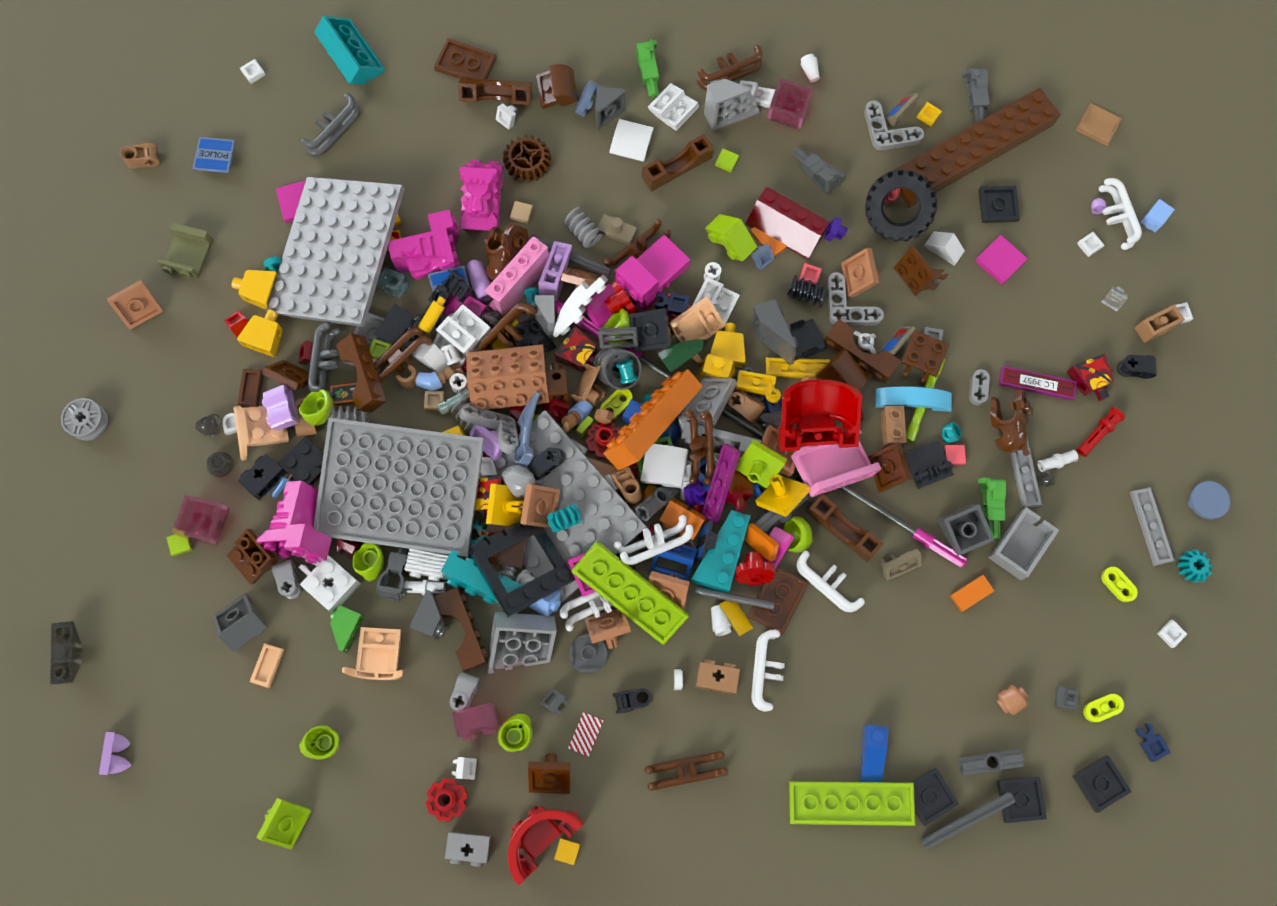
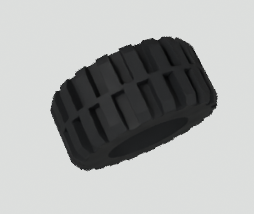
[865,169,937,242]

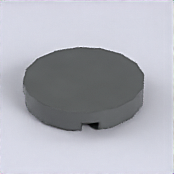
[568,633,608,674]

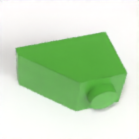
[330,605,364,653]

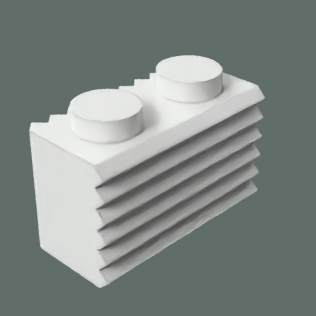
[405,549,449,582]

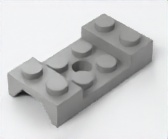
[680,422,761,458]

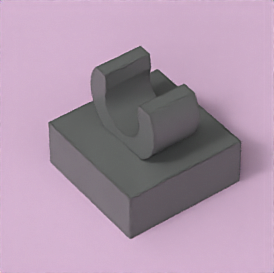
[1054,686,1079,711]
[541,688,568,715]

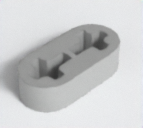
[969,369,990,406]

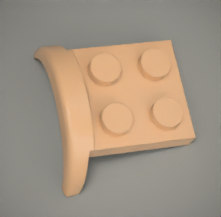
[669,296,726,364]
[233,406,289,461]
[342,627,403,680]

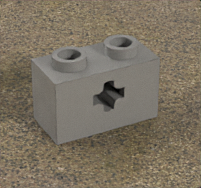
[445,832,492,867]

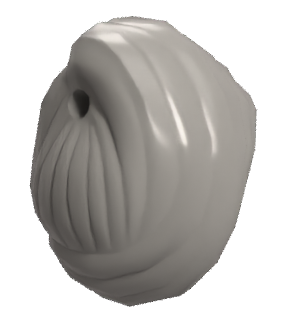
[502,464,535,498]

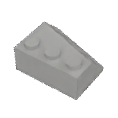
[704,79,760,131]
[487,612,557,674]

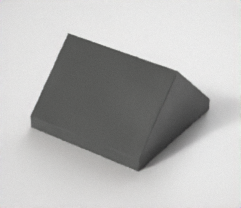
[595,87,625,130]

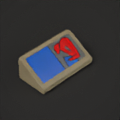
[884,93,919,127]
[879,326,916,356]

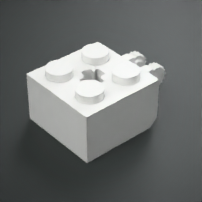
[299,555,361,612]

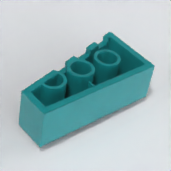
[690,510,750,593]
[441,550,523,610]

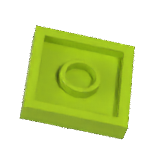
[736,439,787,488]
[256,798,312,850]

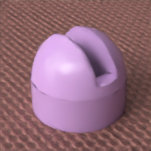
[1091,198,1107,214]

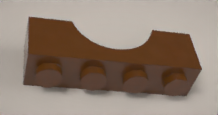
[458,78,532,105]
[642,134,714,192]
[824,319,901,384]
[336,333,386,413]
[807,494,884,562]
[435,588,489,672]

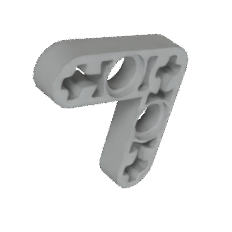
[864,101,924,150]
[827,272,884,326]
[459,405,519,454]

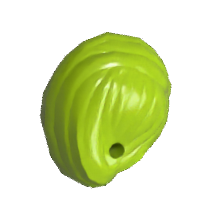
[603,309,630,342]
[299,389,333,426]
[783,516,813,553]
[352,543,384,582]
[497,713,533,752]
[299,725,340,760]

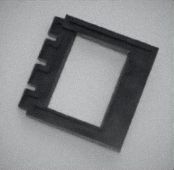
[471,521,576,617]

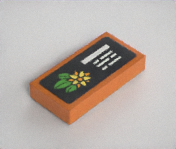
[330,383,357,406]

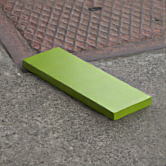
[571,541,689,645]
[789,781,915,826]

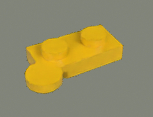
[736,370,781,403]

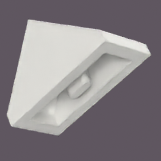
[924,231,965,266]
[411,343,449,372]

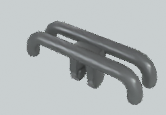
[301,93,359,156]
[308,322,342,398]

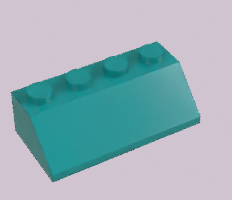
[314,16,386,85]

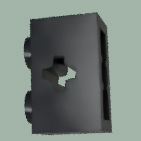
[238,454,287,501]

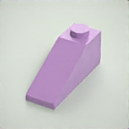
[539,241,572,301]

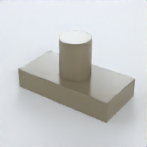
[597,214,637,245]

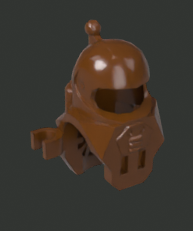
[484,224,529,281]
[990,390,1033,456]

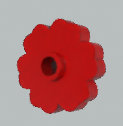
[604,281,637,314]
[586,422,621,460]
[735,552,775,586]
[425,778,468,822]

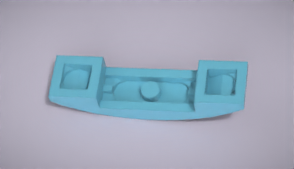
[875,387,952,412]

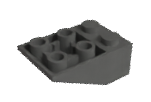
[752,299,798,365]

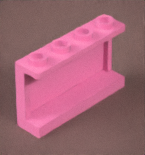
[485,237,549,317]
[791,430,882,497]

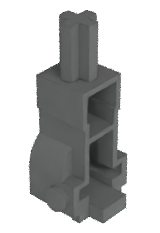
[962,68,990,123]
[793,148,846,194]
[376,547,408,602]

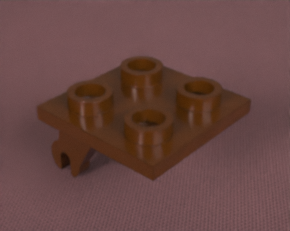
[894,246,948,296]
[901,330,949,385]
[478,524,526,568]

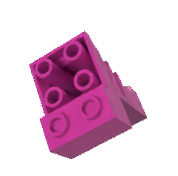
[459,160,504,231]
[388,210,460,280]
[616,235,690,310]
[256,481,332,564]

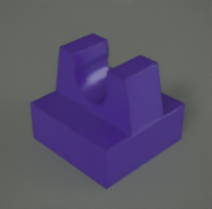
[824,217,848,242]
[683,479,706,506]

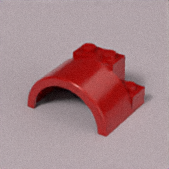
[778,379,862,451]
[508,806,585,886]

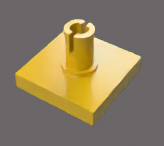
[755,474,810,517]
[486,484,524,526]

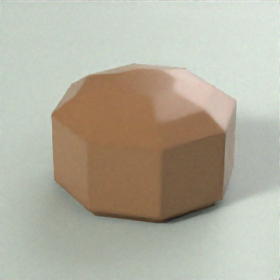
[594,409,614,424]

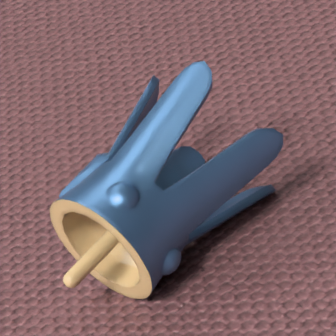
[267,475,292,500]

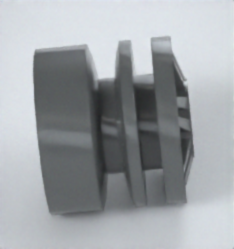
[593,348,642,390]

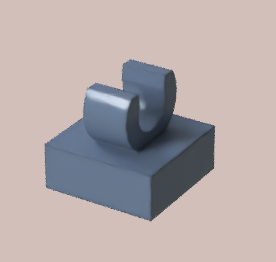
[751,244,775,270]

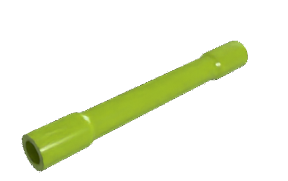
[906,358,946,444]

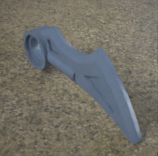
[514,391,540,466]

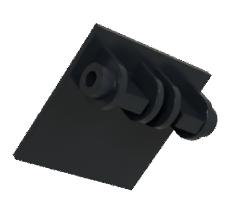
[375,303,422,351]
[507,319,557,353]
[904,440,954,489]

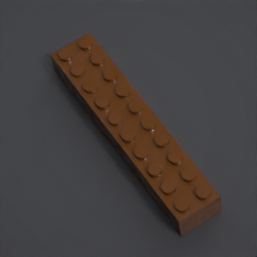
[893,87,1061,208]

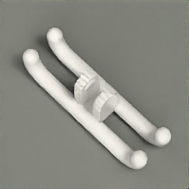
[1099,178,1142,250]
[614,515,694,565]
[796,551,865,612]
[560,592,612,631]
[751,630,785,712]

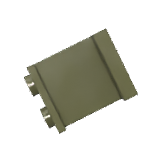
[157,222,213,278]

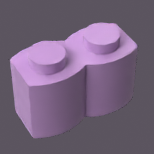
[262,385,299,431]

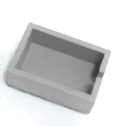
[988,507,1059,581]

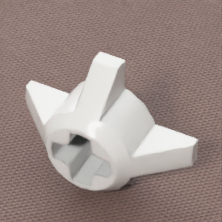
[853,331,877,354]

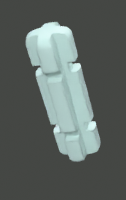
[438,389,470,414]

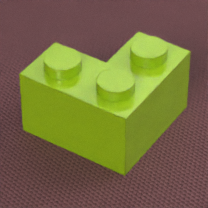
[705,214,757,262]

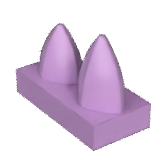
[99,732,131,775]

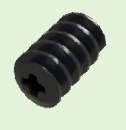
[787,275,828,308]

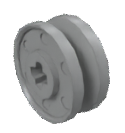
[61,398,108,441]

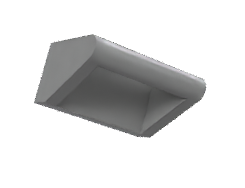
[535,295,555,339]

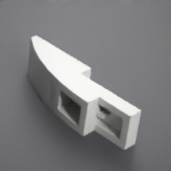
[553,275,608,338]

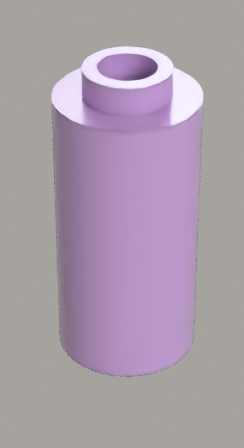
[465,260,492,302]

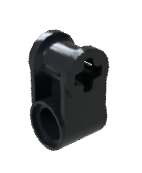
[1117,355,1157,379]
[527,447,566,480]
[612,688,652,714]

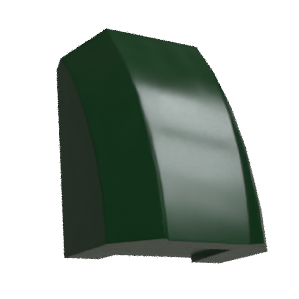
[658,339,705,373]

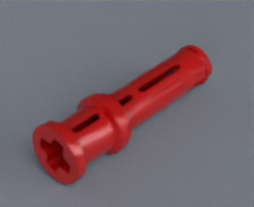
[1076,407,1125,457]

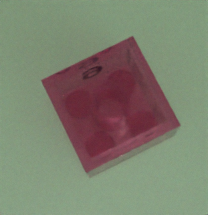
[767,78,814,130]
[172,495,230,546]
[452,702,501,741]

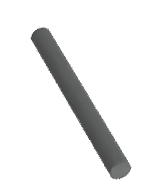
[696,586,775,610]

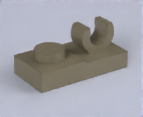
[881,549,922,581]

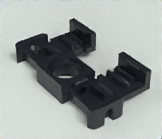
[418,269,473,328]

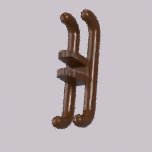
[697,45,763,90]
[604,219,671,277]
[476,303,538,352]
[374,327,433,389]
[685,409,715,485]
[644,751,728,791]

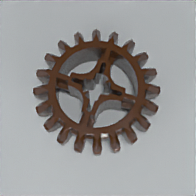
[503,135,551,183]

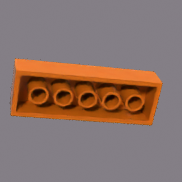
[603,369,703,470]

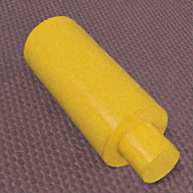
[418,296,446,333]

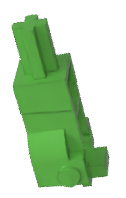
[636,39,659,98]
[978,477,1006,539]

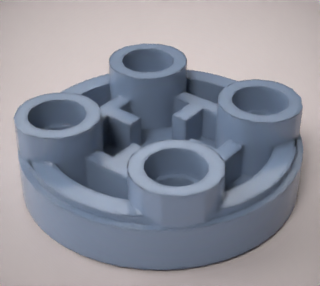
[574,80,600,117]
[1188,481,1231,520]

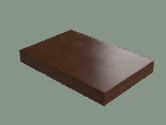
[434,38,496,79]
[747,566,809,635]

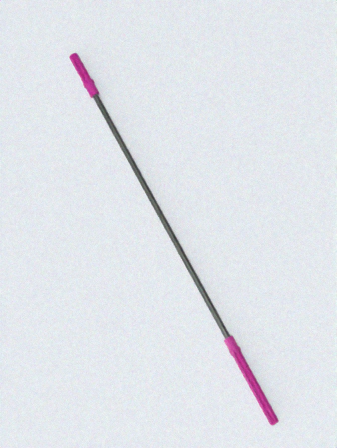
[554,300,967,567]

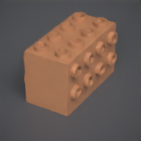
[467,344,549,410]

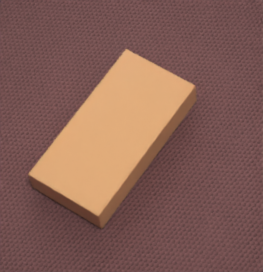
[250,643,285,688]

